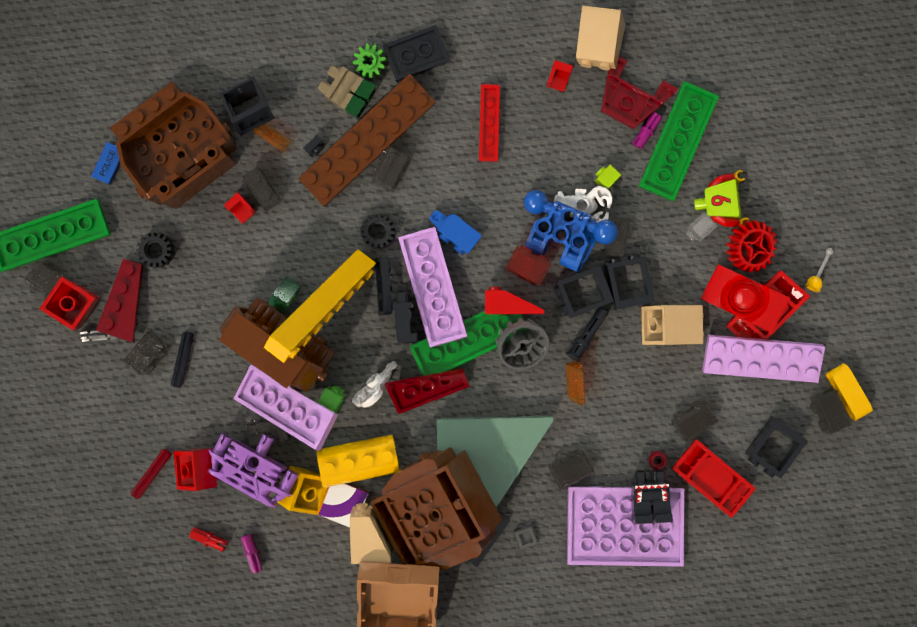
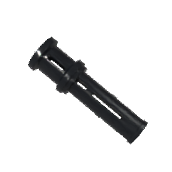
[565,307,609,363]

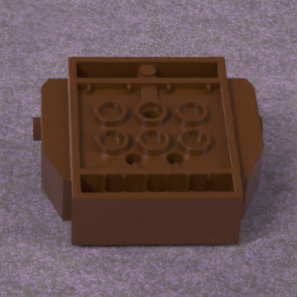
[110,81,237,209]
[219,298,335,392]
[369,447,503,570]

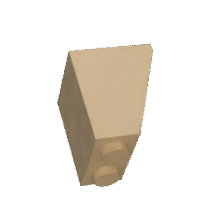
[576,6,626,70]
[641,305,704,345]
[350,503,393,564]

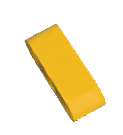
[826,363,873,421]

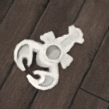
[554,186,612,222]
[352,361,398,408]

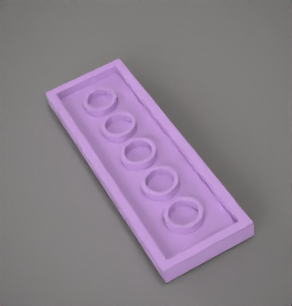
[398,227,467,348]
[702,334,825,383]
[234,365,338,451]

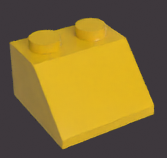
[277,466,329,515]

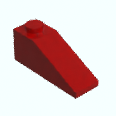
[485,287,544,314]

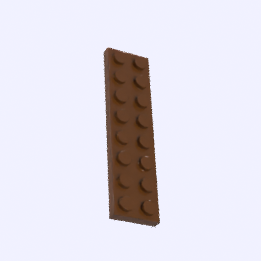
[298,74,436,207]

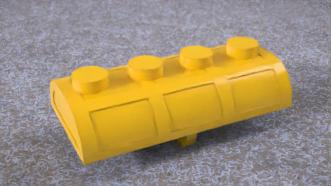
[316,435,399,488]

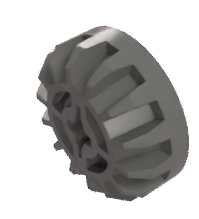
[495,318,549,370]

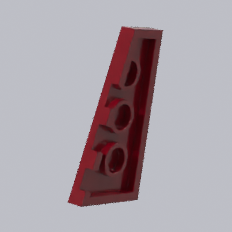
[96,258,143,343]
[385,368,470,415]

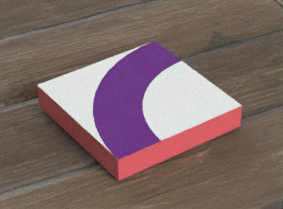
[319,483,369,527]

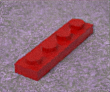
[479,84,500,162]

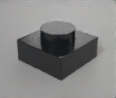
[303,135,325,157]

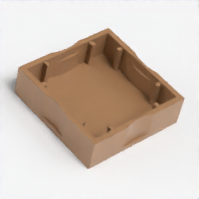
[357,562,439,627]

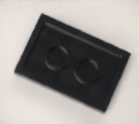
[382,25,449,82]

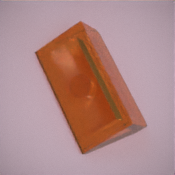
[252,123,291,153]
[566,362,585,405]

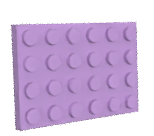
[567,486,684,566]

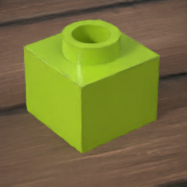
[595,165,621,189]

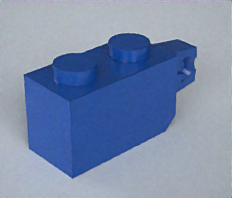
[429,210,482,255]

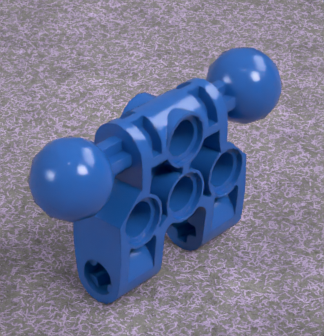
[524,190,618,272]

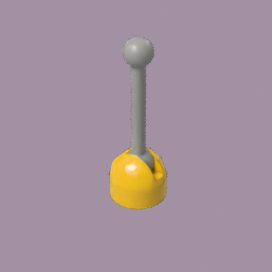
[805,248,834,292]

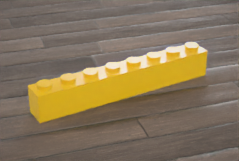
[264,249,376,363]

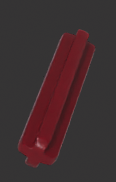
[131,449,172,499]

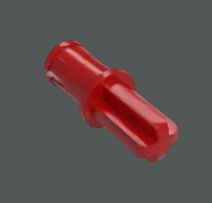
[189,527,228,552]

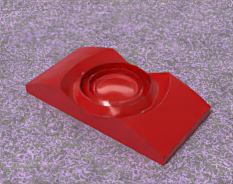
[701,264,790,333]
[726,270,810,339]
[671,439,756,518]

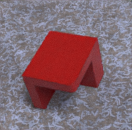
[546,60,573,92]
[224,192,257,224]

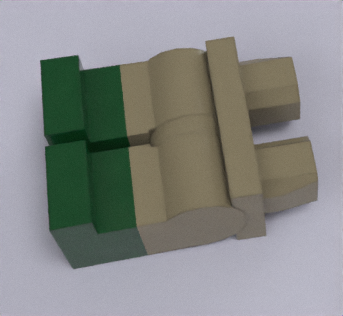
[318,65,377,120]

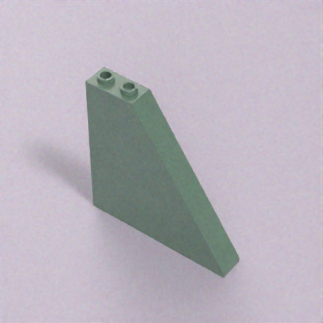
[437,416,553,507]

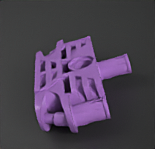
[208,433,299,508]

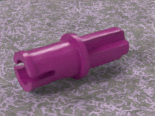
[632,113,662,150]
[240,534,263,573]

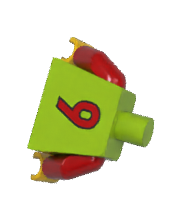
[694,170,749,228]

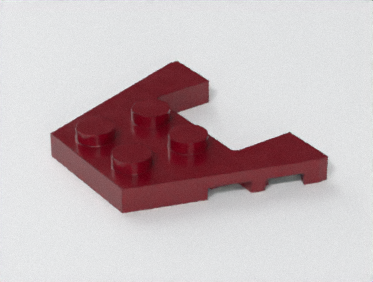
[601,56,678,130]

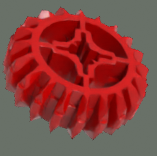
[725,220,778,272]

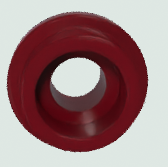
[648,451,668,470]

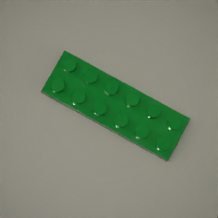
[638,81,719,202]
[0,199,111,273]
[409,311,527,376]

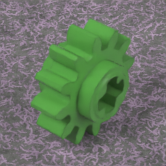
[353,43,388,79]

